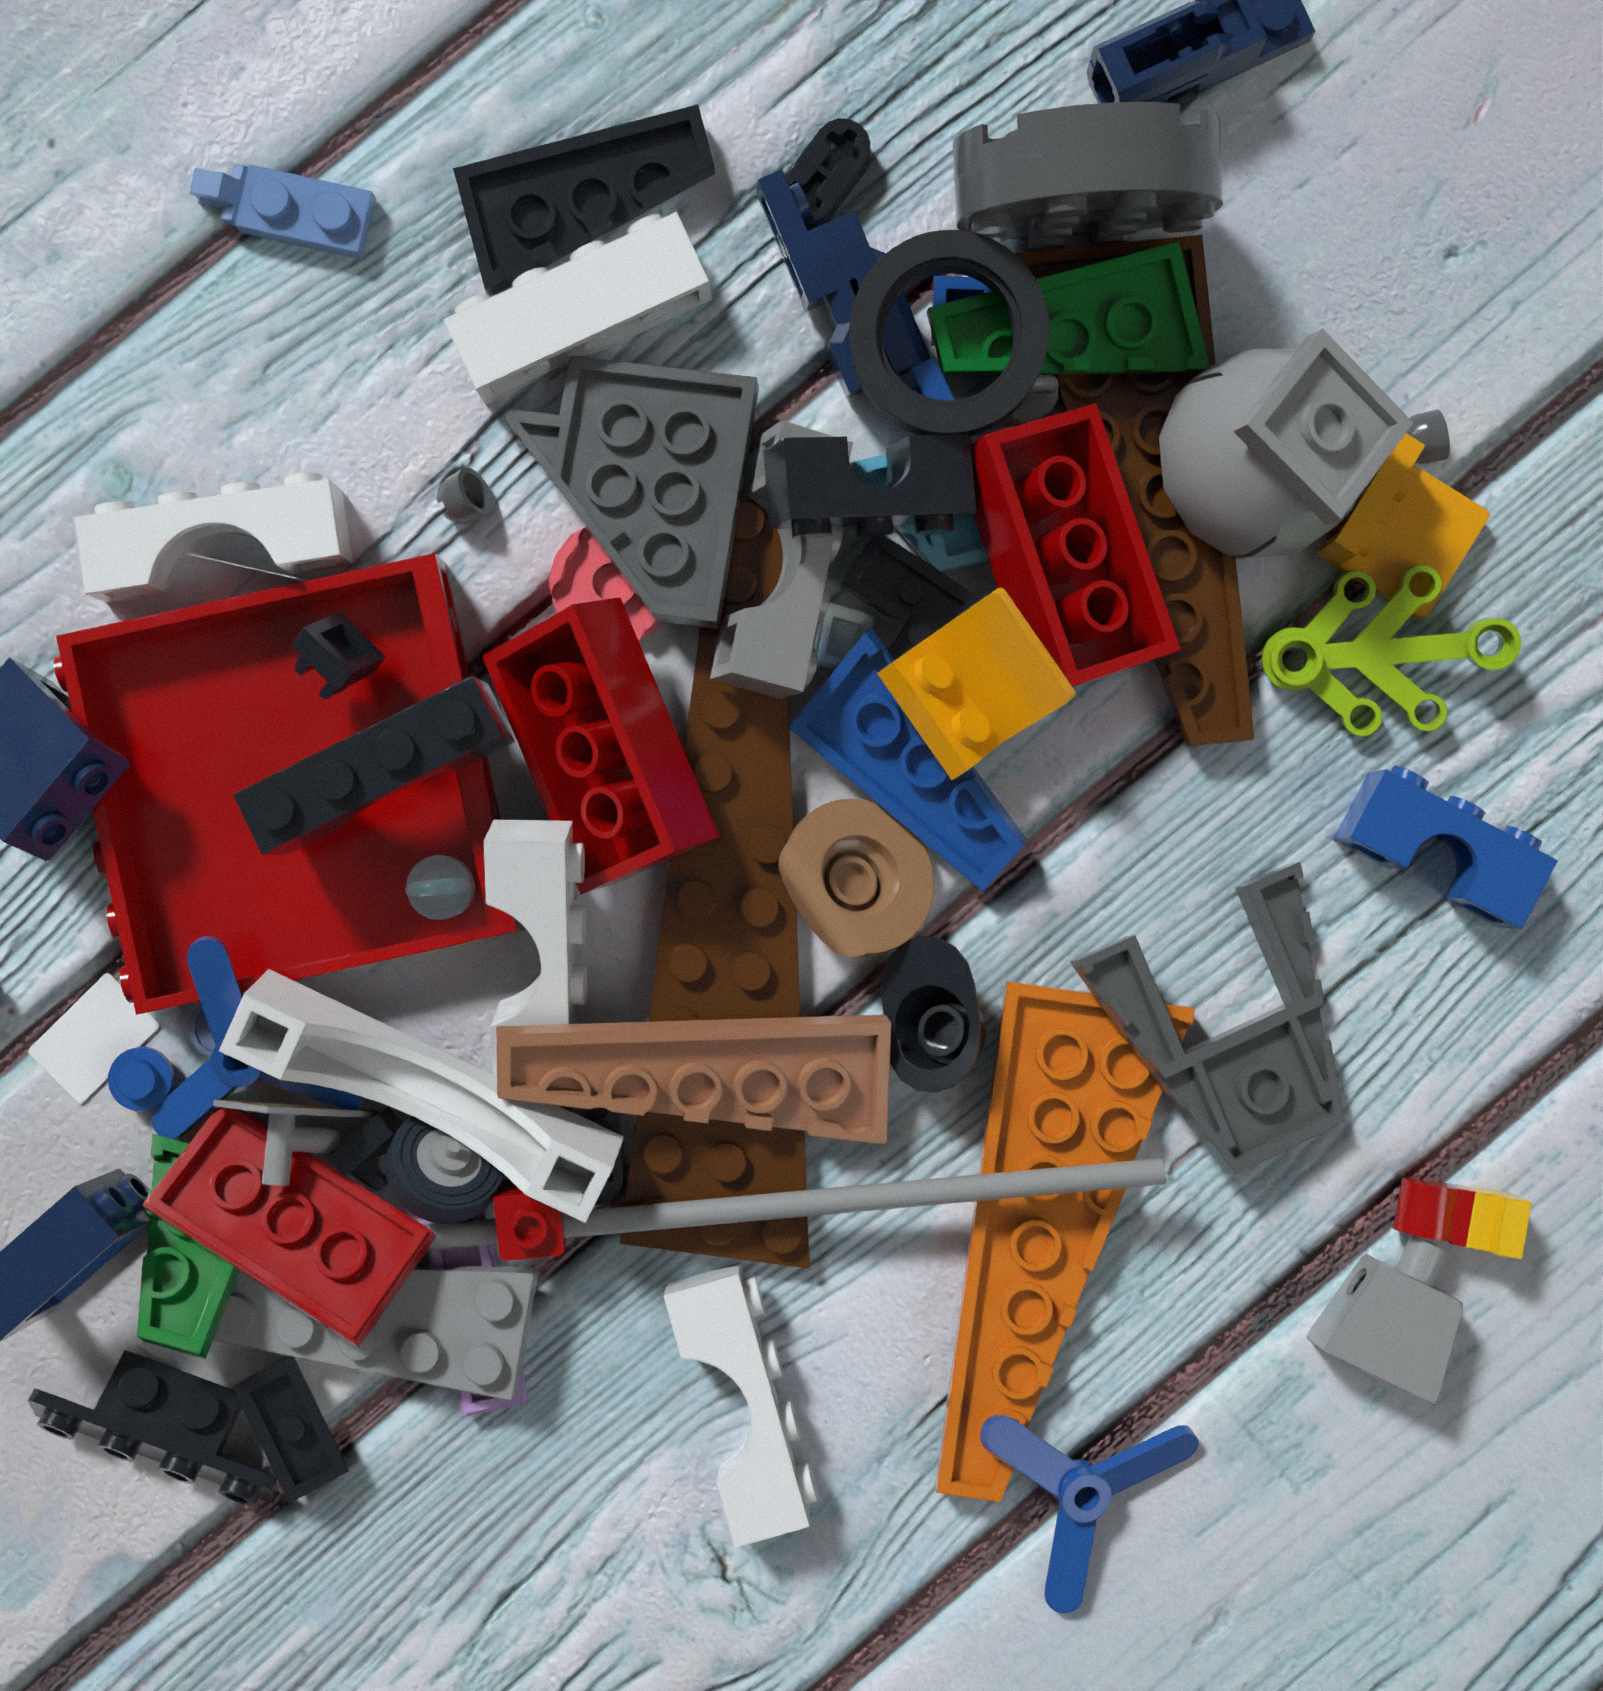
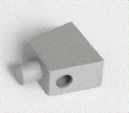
[1307,1235,1463,1405]

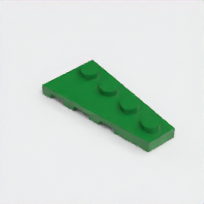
[926,242,1210,376]

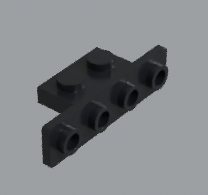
[28,1350,279,1506]

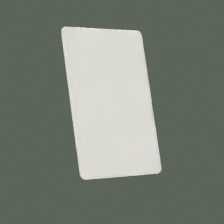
[185,553,309,581]
[28,973,159,1104]

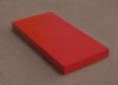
[142,1099,436,1348]

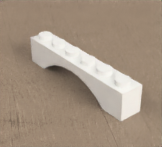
[219,969,624,1223]

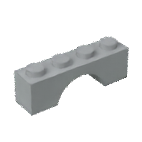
[710,420,854,699]

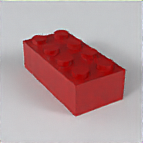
[971,403,1181,688]
[482,597,720,895]

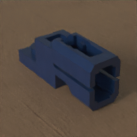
[1087,0,1316,103]
[756,169,931,398]

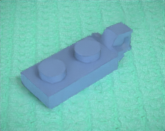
[189,164,376,259]

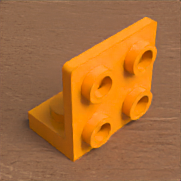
[1315,433,1490,619]
[877,588,1076,780]

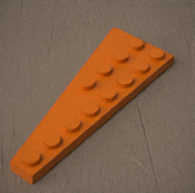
[935,981,1195,1502]

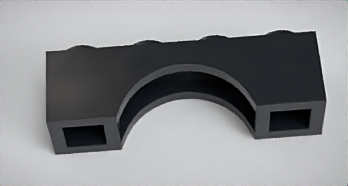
[233,676,516,855]

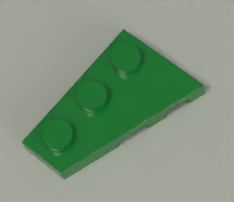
[137,1133,240,1359]

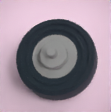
[386,1116,504,1224]

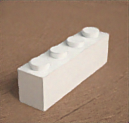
[443,212,712,405]

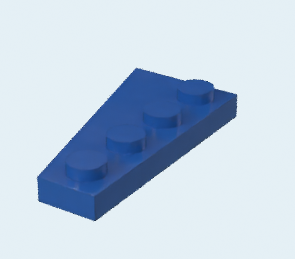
[788,628,1027,891]

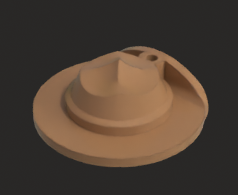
[779,799,934,957]

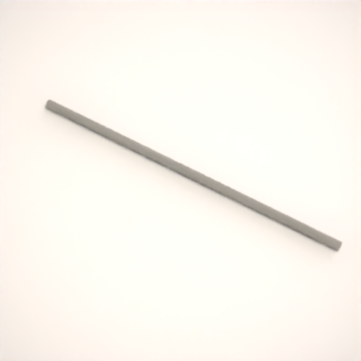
[424,1158,1166,1250]

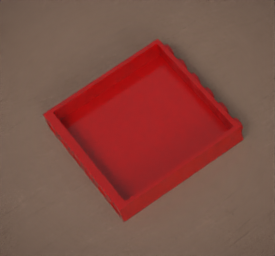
[54,553,525,1015]

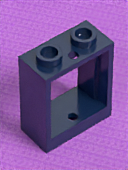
[0,1168,149,1342]

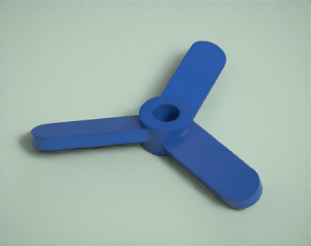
[152,936,364,1139]
[980,1414,1199,1613]

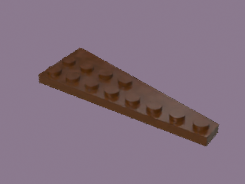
[1016,235,1254,747]

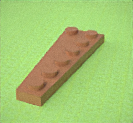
[496,1015,891,1144]

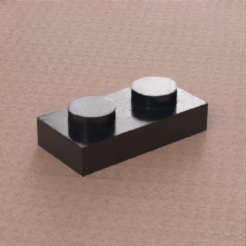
[232,1356,349,1504]

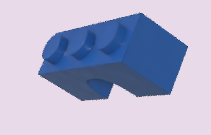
[1333,766,1558,929]

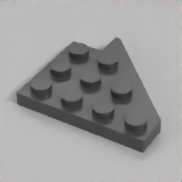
[505,356,759,629]

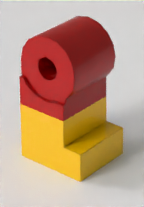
[1393,1177,1532,1260]

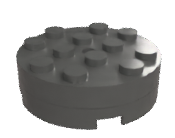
[953,102,1223,251]

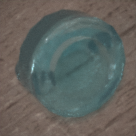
[405,855,475,920]

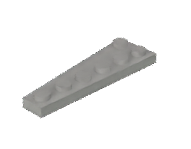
[213,1265,539,1401]

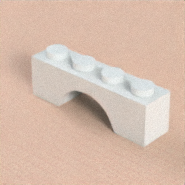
[73,472,354,603]
[484,820,587,1077]
[663,1263,818,1548]

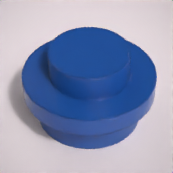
[108,1047,174,1111]

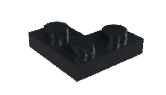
[841,536,982,660]

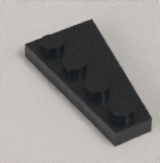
[453,104,715,297]

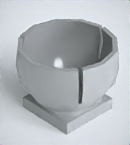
[1159,328,1413,558]

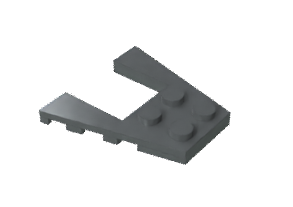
[1070,862,1344,1175]

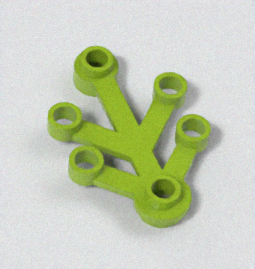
[1261,565,1521,736]

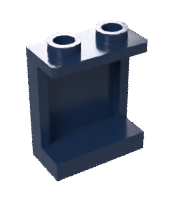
[0,657,130,861]

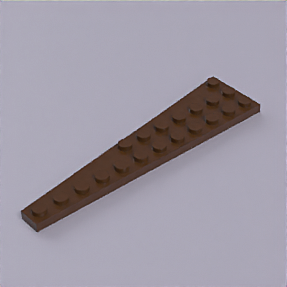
[620,491,810,1269]

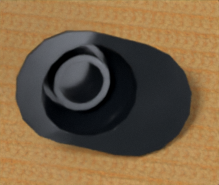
[881,936,987,1093]

